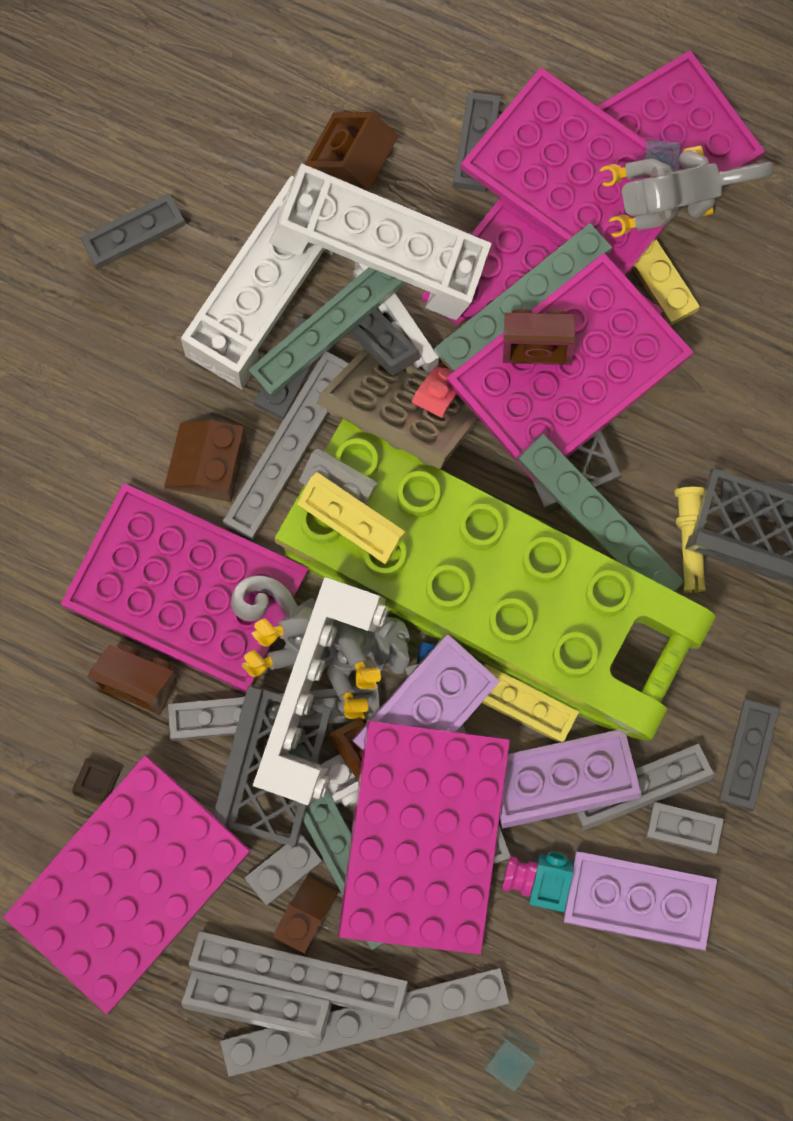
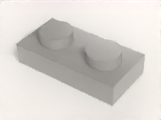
[299,448,378,505]
[645,802,724,855]
[244,833,322,906]

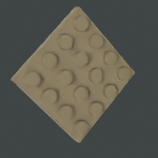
[316,348,480,469]

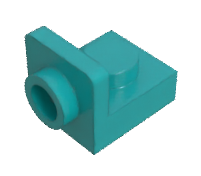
[529,852,573,912]

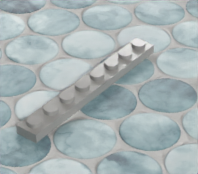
[220,968,510,1077]

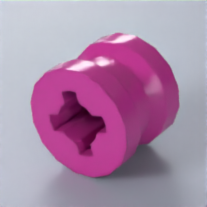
[501,856,538,897]

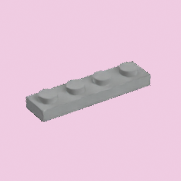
[575,744,714,831]
[181,970,332,1040]

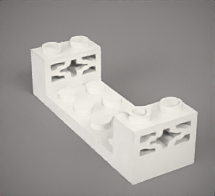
[268,163,491,320]
[181,176,334,390]
[253,577,389,805]

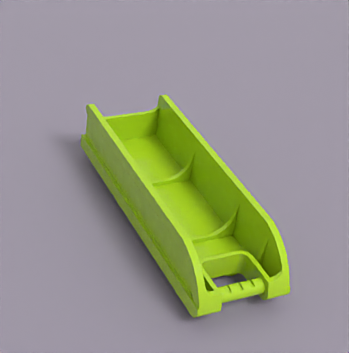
[275,419,716,741]

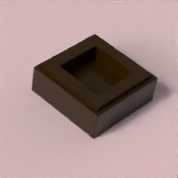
[72,758,120,803]

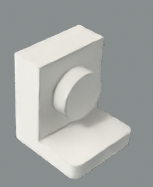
[321,754,359,807]

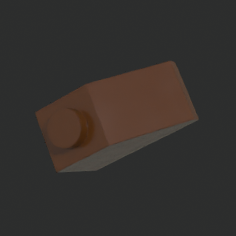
[273,875,339,956]

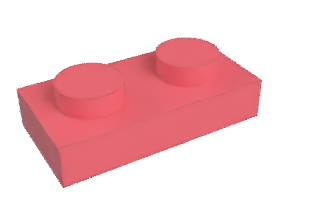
[412,365,458,418]

